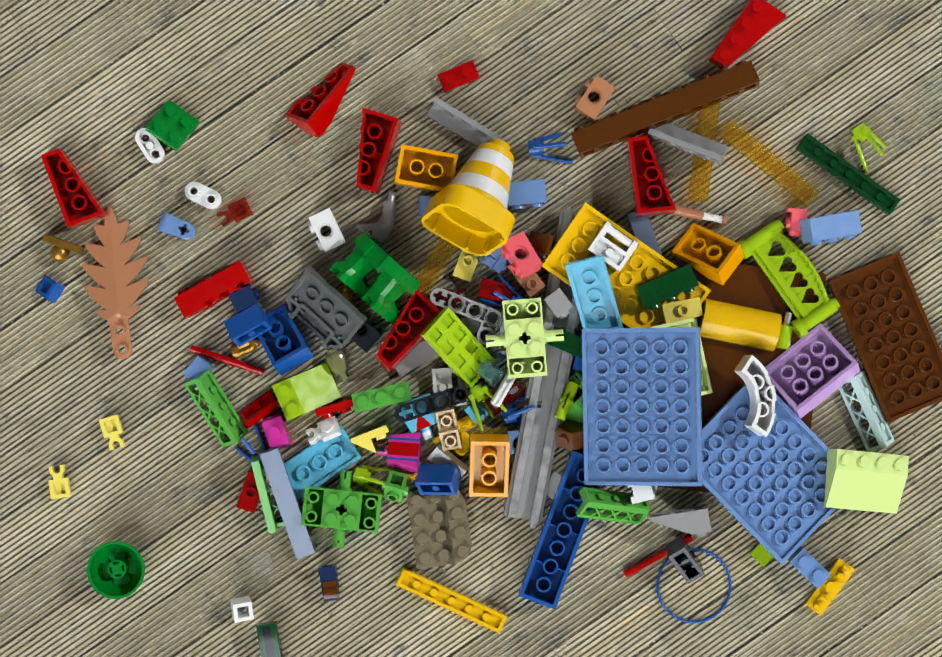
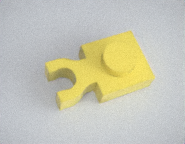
[99,414,125,451]
[48,464,72,499]

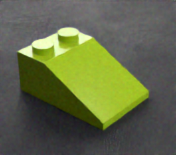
[272,363,342,421]

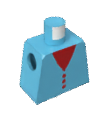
[396,393,437,441]

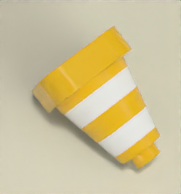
[421,138,515,256]

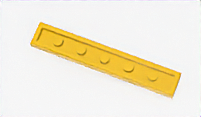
[395,567,508,634]

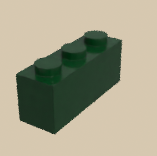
[634,264,699,311]

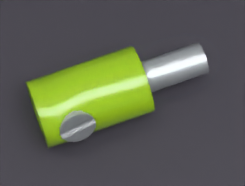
[776,312,793,350]

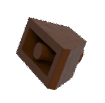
[526,231,554,257]
[555,419,584,450]

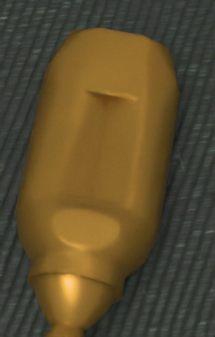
[230,338,265,358]

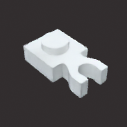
[305,416,341,445]

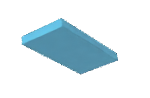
[565,254,623,329]
[284,425,362,500]

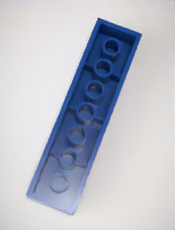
[518,450,601,609]

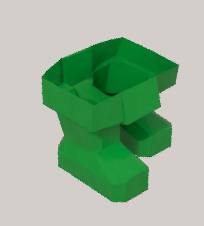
[328,232,421,325]

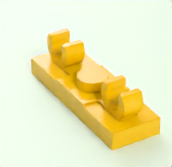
[804,558,855,616]

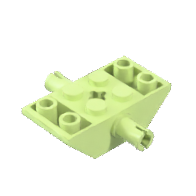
[485,298,564,379]

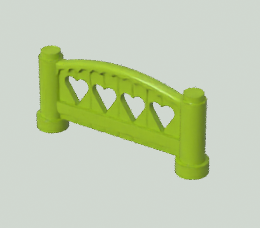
[737,219,840,338]

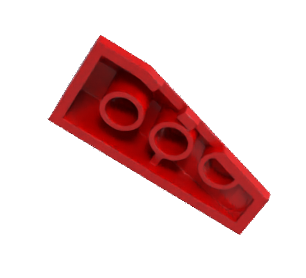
[285,63,356,138]

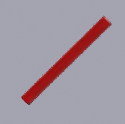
[190,345,265,376]
[623,534,694,577]

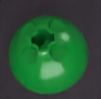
[87,541,145,599]

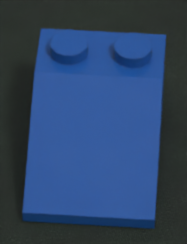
[258,304,314,376]

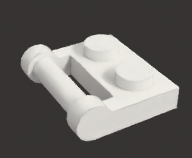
[587,221,639,272]
[432,368,469,407]

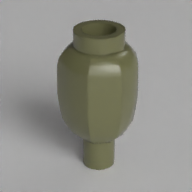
[326,348,349,381]

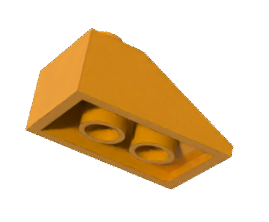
[672,223,745,285]

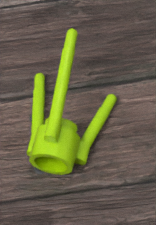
[851,123,887,173]
[468,383,507,431]
[353,465,401,497]

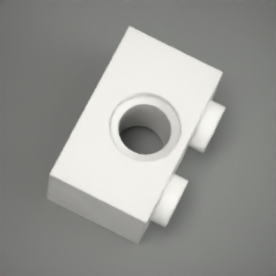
[308,208,347,254]

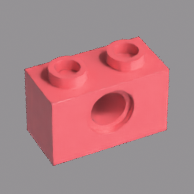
[500,231,542,280]

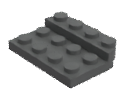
[285,266,368,349]

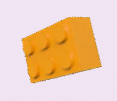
[394,144,459,192]
[469,434,510,497]

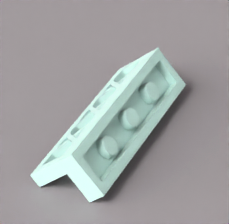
[839,371,895,452]

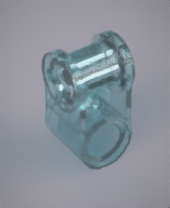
[477,360,507,390]

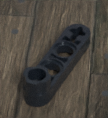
[394,386,469,422]

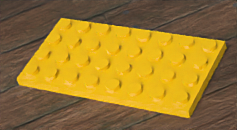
[541,202,711,328]

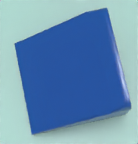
[35,275,65,303]

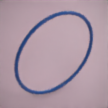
[656,548,732,623]

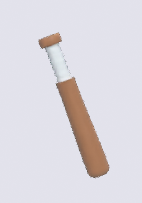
[669,204,728,226]

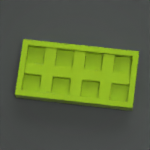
[420,307,495,388]

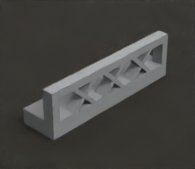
[427,97,502,147]
[648,123,729,165]

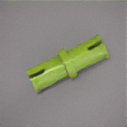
[554,381,580,421]

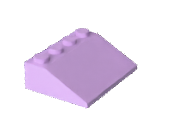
[765,323,860,419]

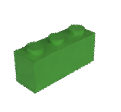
[351,381,412,413]

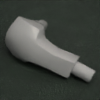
[356,191,397,244]

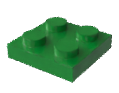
[145,100,200,152]

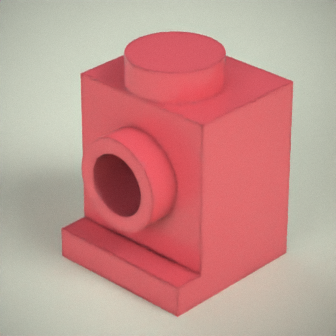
[785,208,807,237]

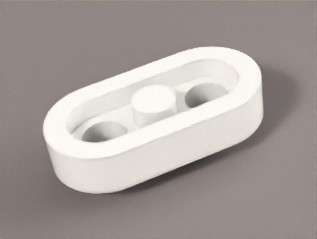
[135,128,166,164]
[185,182,222,210]

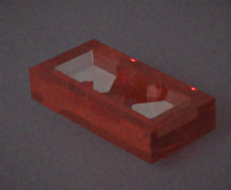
[484,379,526,415]

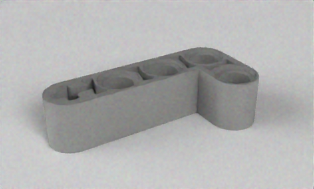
[430,287,501,344]

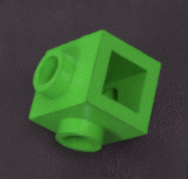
[381,470,410,503]

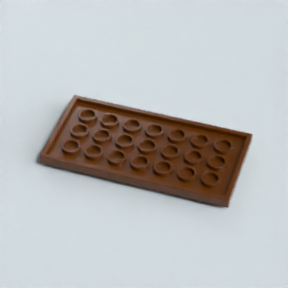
[827,252,942,423]

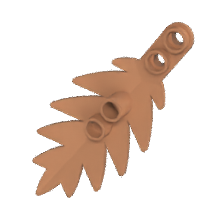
[82,206,149,359]

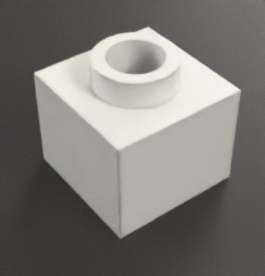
[230,596,254,623]

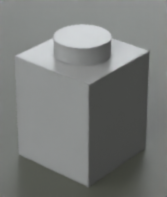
[542,288,573,319]

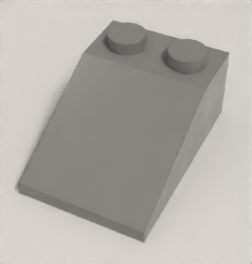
[647,505,712,537]

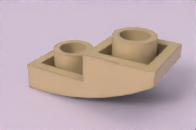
[435,407,462,451]

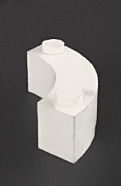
[734,355,777,437]

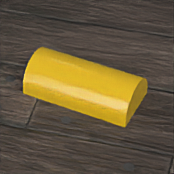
[699,299,782,352]

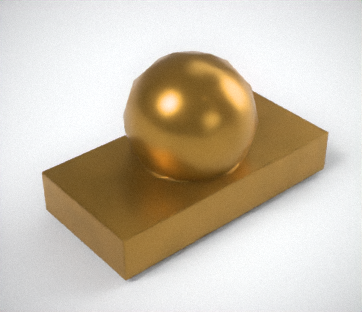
[42,234,84,262]

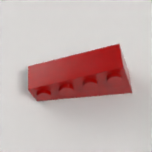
[708,0,787,69]
[356,107,402,195]
[627,136,676,218]
[41,148,108,229]
[174,261,255,319]
[376,289,441,373]

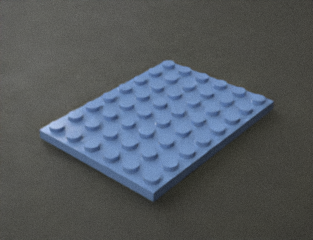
[582,327,703,486]
[702,383,836,565]

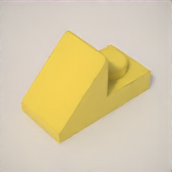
[350,424,389,453]

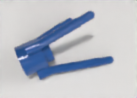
[528,132,573,164]
[479,275,525,309]
[501,394,535,425]
[236,423,268,466]

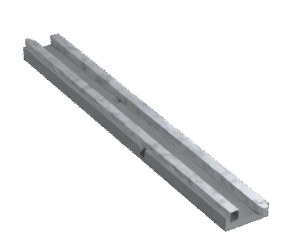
[503,207,580,529]

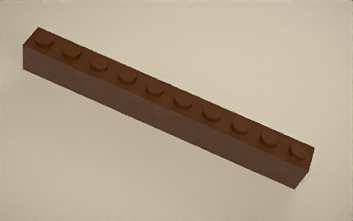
[571,60,760,158]

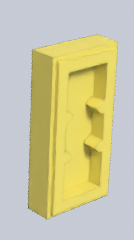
[452,250,479,282]
[661,297,703,324]

